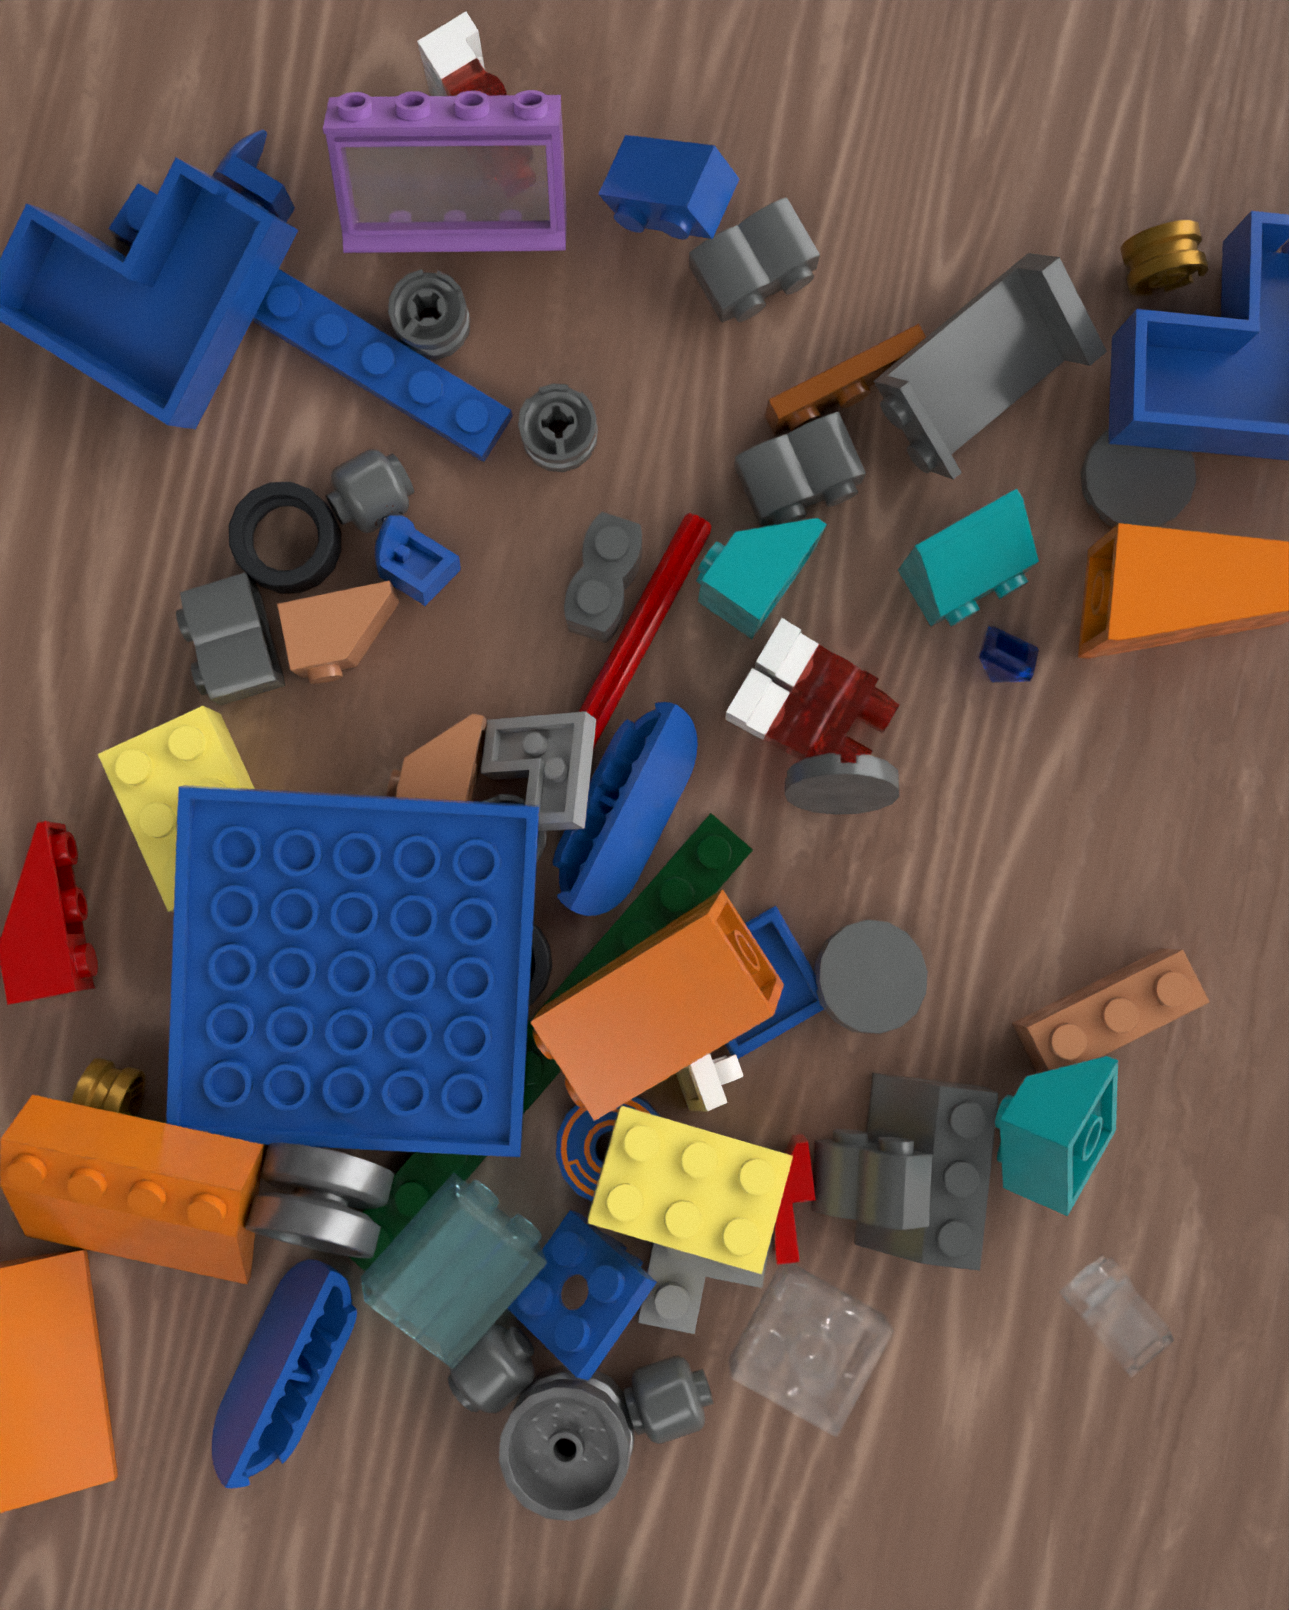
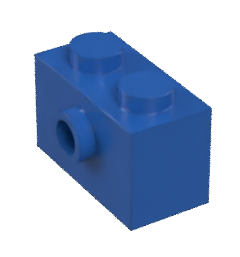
[598,135,739,240]

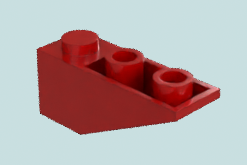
[0,821,98,1005]

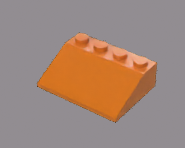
[0,1095,264,1285]
[0,1249,118,1513]

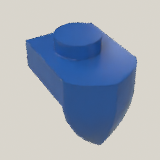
[213,129,295,222]
[374,515,461,606]

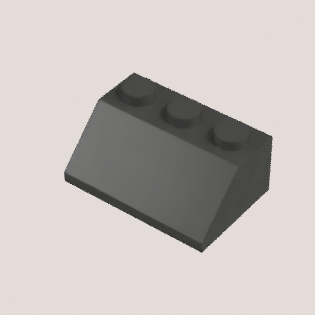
[854,1073,999,1271]

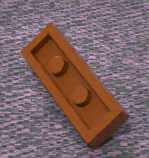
[765,324,926,435]

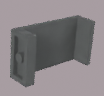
[873,253,1107,480]

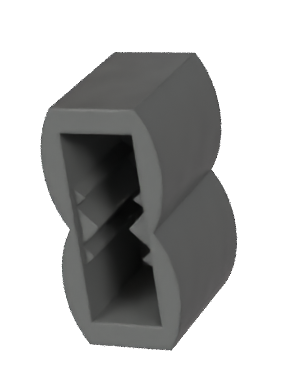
[689,197,820,323]
[734,412,866,527]
[564,512,642,643]
[176,573,285,705]
[811,1129,932,1230]

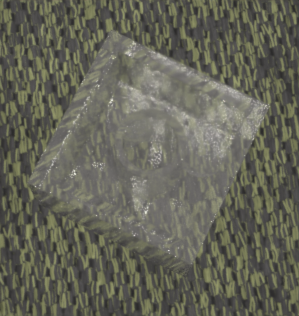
[728,1263,894,1437]

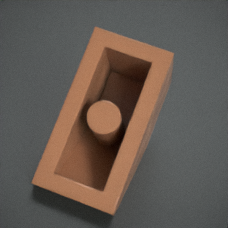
[277,581,400,684]
[387,714,487,801]

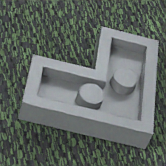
[481,711,596,831]
[638,1237,772,1334]

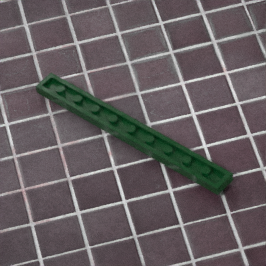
[348,813,753,1282]

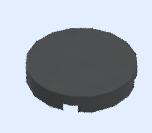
[1080,429,1196,527]
[784,753,900,815]
[814,920,928,1034]

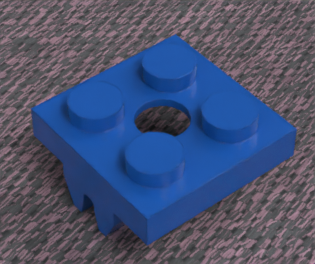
[504,1210,657,1381]

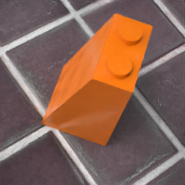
[1078,523,1289,659]
[530,889,784,1121]

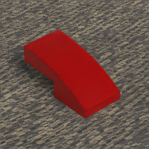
[771,1134,816,1265]

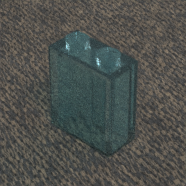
[360,1173,548,1369]

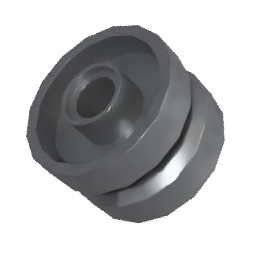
[245,1143,394,1258]
[499,1365,635,1521]

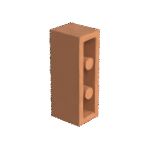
[1012,948,1210,1074]

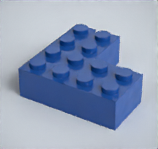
[0,157,299,429]
[1108,211,1289,460]

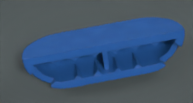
[553,702,698,916]
[212,1259,357,1488]

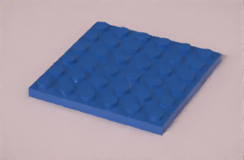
[166,785,540,1157]

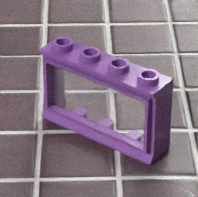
[323,90,567,253]

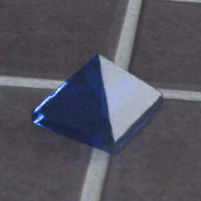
[978,626,1039,682]

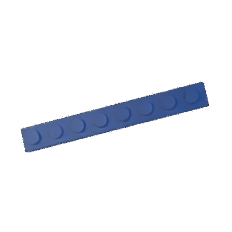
[108,183,513,462]

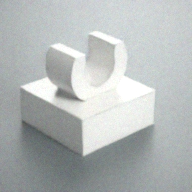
[676,1053,744,1111]

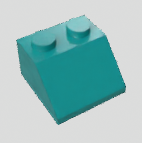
[898,488,1039,627]
[696,518,827,639]
[995,1056,1118,1216]

